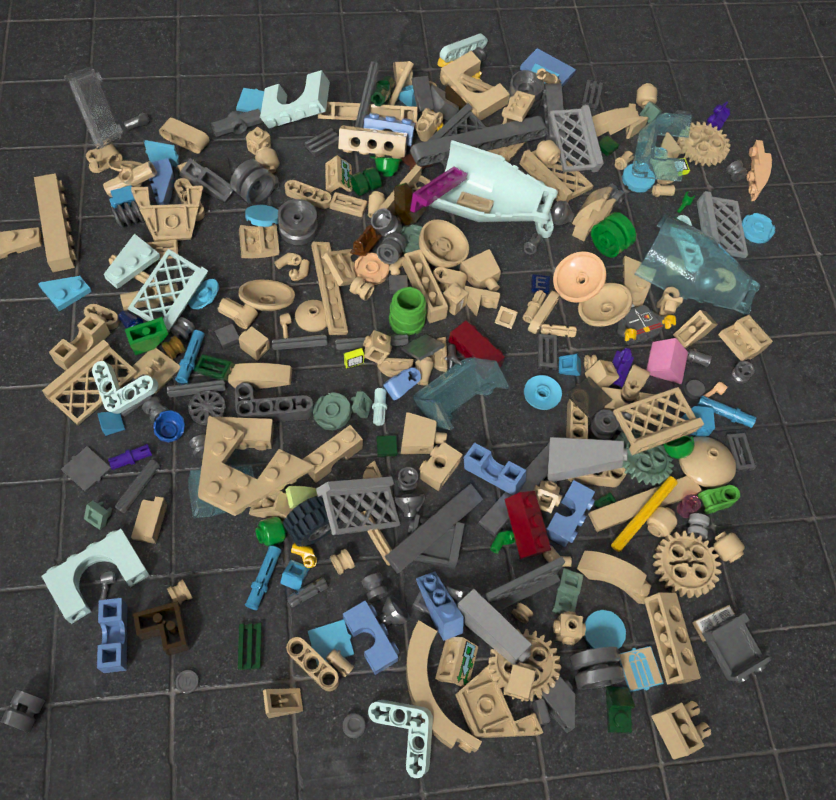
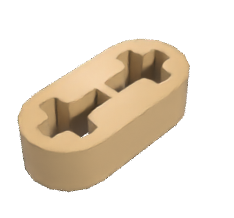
[84,304,120,330]

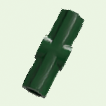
[371,76,395,107]

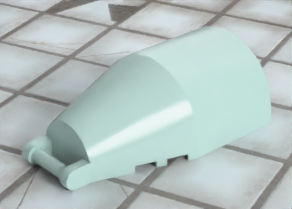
[429,140,558,224]

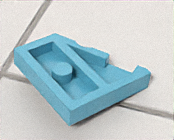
[38,276,92,311]

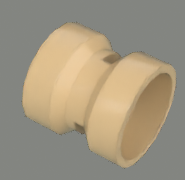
[350,276,375,301]

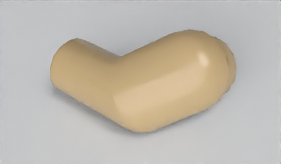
[274,253,302,269]
[389,257,404,275]
[289,259,310,281]

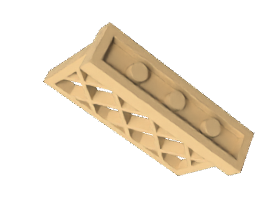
[519,150,594,202]
[42,340,138,425]
[613,387,704,456]

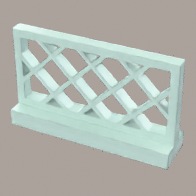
[128,249,208,334]

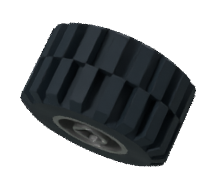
[283,496,341,547]

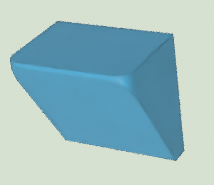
[559,354,581,376]
[97,412,125,436]
[281,560,310,591]

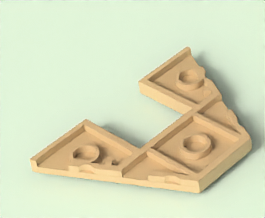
[198,416,315,516]

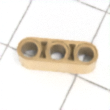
[159,118,210,154]
[286,637,339,691]

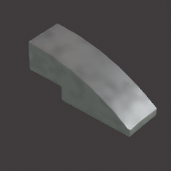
[179,158,233,202]

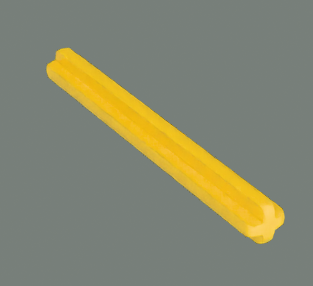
[611,476,678,552]

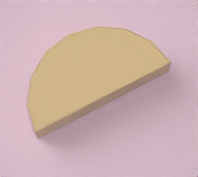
[428,337,447,372]
[377,358,414,377]

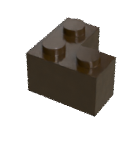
[133,601,190,656]

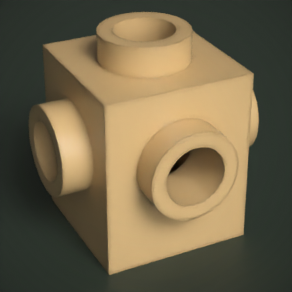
[246,127,271,155]
[363,330,392,364]
[533,480,562,513]
[553,612,586,645]

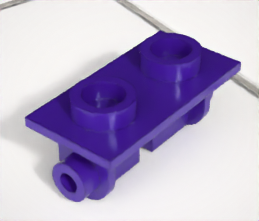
[706,101,730,131]
[612,348,634,387]

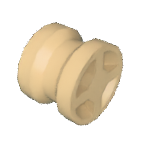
[330,549,355,575]
[167,579,193,605]

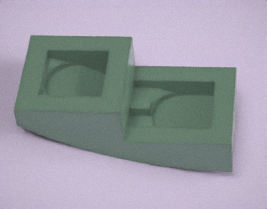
[552,569,583,614]

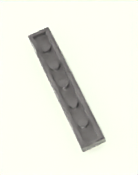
[479,442,550,536]
[384,484,483,573]

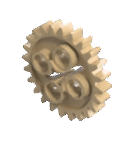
[677,122,730,167]
[653,531,721,598]
[489,629,561,702]

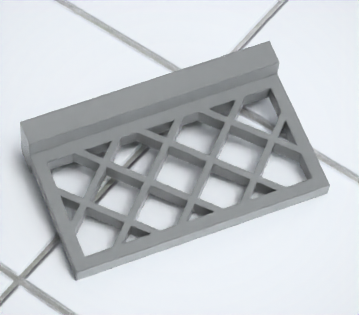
[549,105,604,172]
[697,191,748,258]
[316,477,400,535]

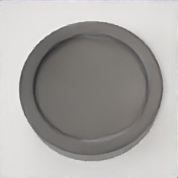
[176,670,199,694]

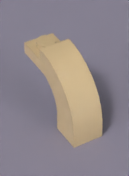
[577,551,651,604]

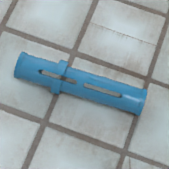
[175,330,205,384]
[697,395,756,428]
[245,546,281,610]

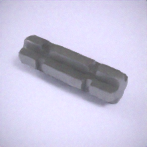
[287,578,328,607]

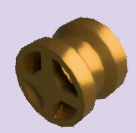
[162,335,186,360]

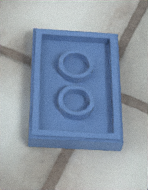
[520,48,576,87]

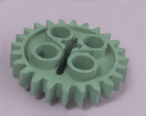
[615,430,674,486]

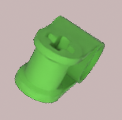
[697,485,740,514]

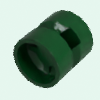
[350,167,381,196]

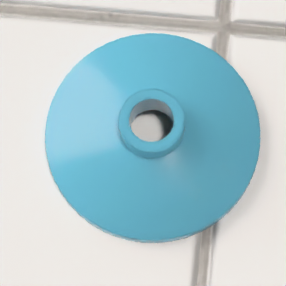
[188,279,219,309]
[524,375,562,410]

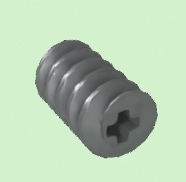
[111,201,144,228]

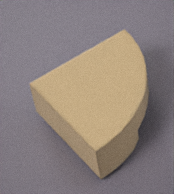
[363,461,382,479]

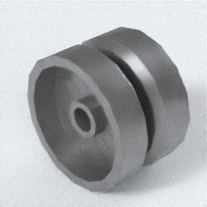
[230,159,276,205]
[278,199,317,245]
[570,647,626,689]

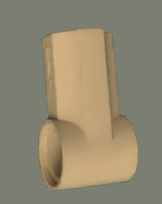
[218,297,258,329]

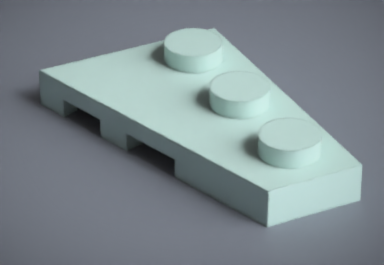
[104,234,160,289]

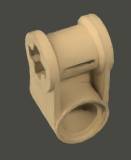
[415,108,443,142]
[86,143,122,173]
[433,267,467,291]
[621,365,651,401]

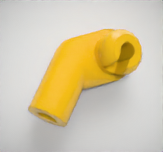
[291,543,317,568]

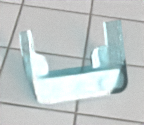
[632,113,692,181]
[413,358,509,430]

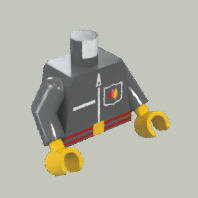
[617,303,676,346]

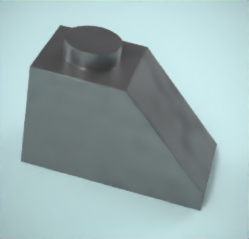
[537,677,575,733]

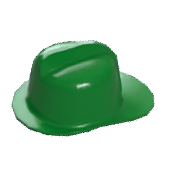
[369,155,403,177]

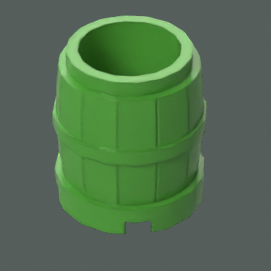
[389,287,427,337]

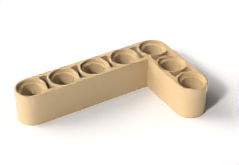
[566,389,626,487]

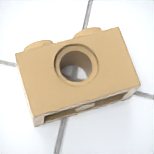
[419,442,463,491]

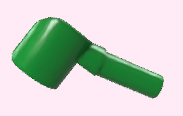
[677,192,695,213]

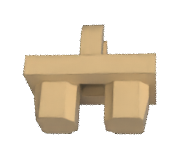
[656,287,683,317]

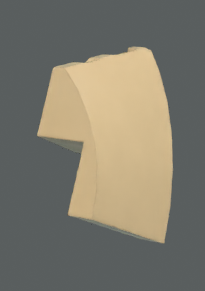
[572,187,613,226]

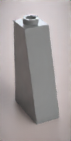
[548,437,627,482]
[458,589,532,665]

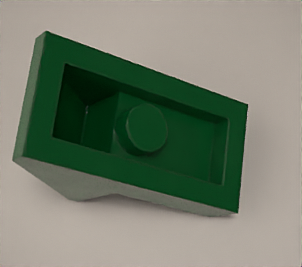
[606,686,635,734]

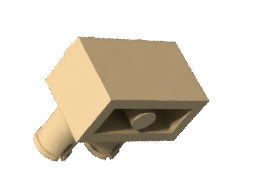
[651,701,711,759]

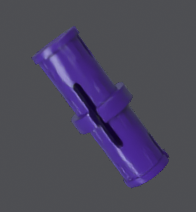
[108,444,152,470]

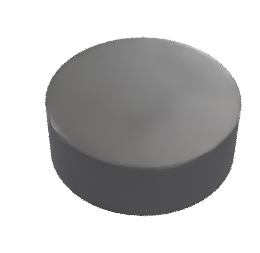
[685,380,705,399]
[343,713,365,738]

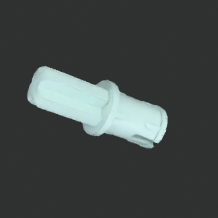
[372,388,387,426]

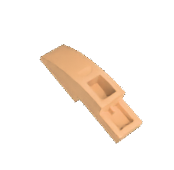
[747,140,772,201]

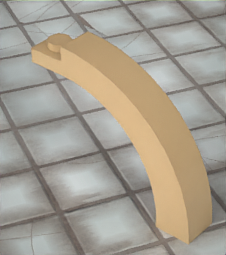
[406,620,482,753]

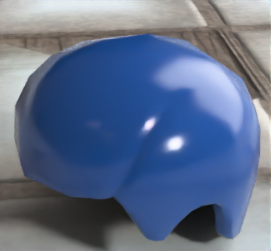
[153,410,185,443]

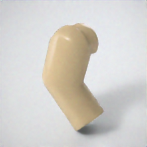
[543,545,572,567]

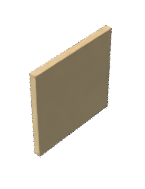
[127,348,180,394]

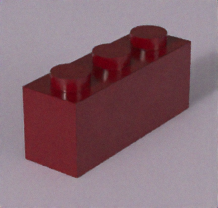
[448,321,505,379]
[504,491,551,559]

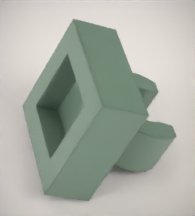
[639,101,663,124]
[350,392,373,418]
[84,501,112,530]

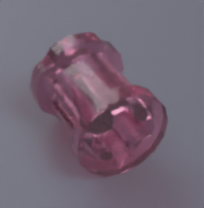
[677,494,701,518]

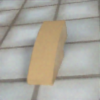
[592,107,641,137]
[572,198,616,241]
[228,363,292,389]

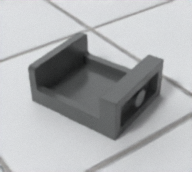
[408,514,464,569]
[702,613,771,683]

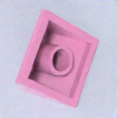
[646,338,688,384]

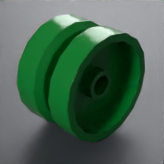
[591,212,636,258]

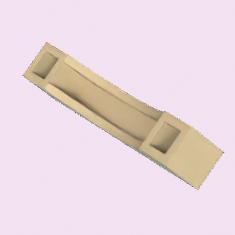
[318,101,417,124]

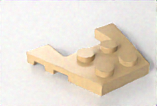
[131,186,203,241]
[456,664,543,738]

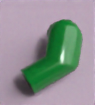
[490,531,516,554]

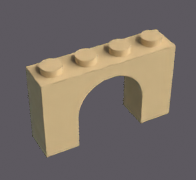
[440,51,510,121]

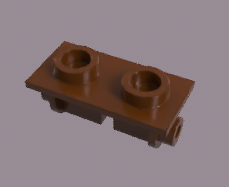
[350,225,382,256]

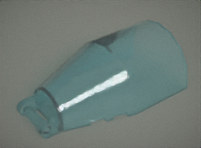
[634,214,760,315]

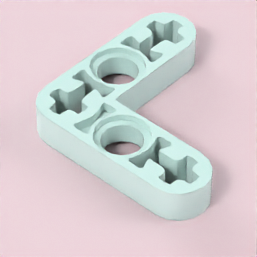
[92,361,158,414]
[368,700,433,778]

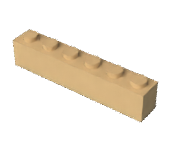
[34,173,77,272]

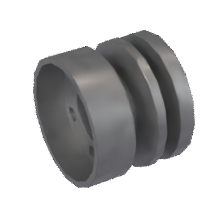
[507,70,544,115]

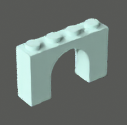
[260,70,330,128]
[42,529,150,624]

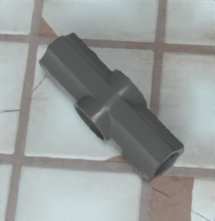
[211,109,263,137]

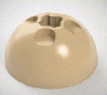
[419,220,469,268]

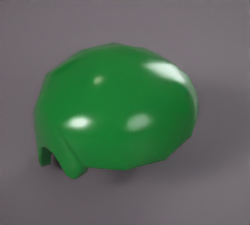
[663,436,695,459]

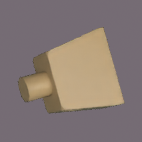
[460,249,501,292]
[401,412,447,454]

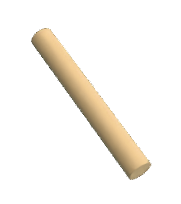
[387,61,414,105]

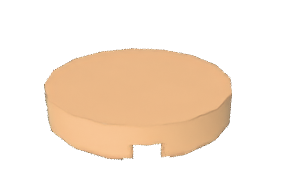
[354,253,389,285]

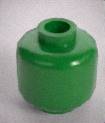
[255,516,288,546]

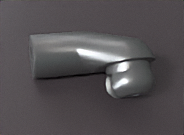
[124,113,149,130]

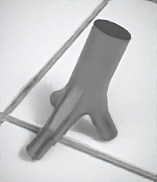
[444,344,463,368]

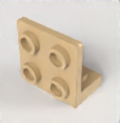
[502,90,535,124]

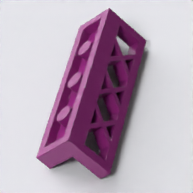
[410,166,468,213]

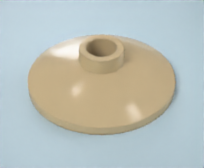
[109,161,142,172]
[295,300,327,332]

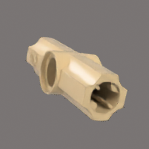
[103,161,157,197]
[120,283,179,311]

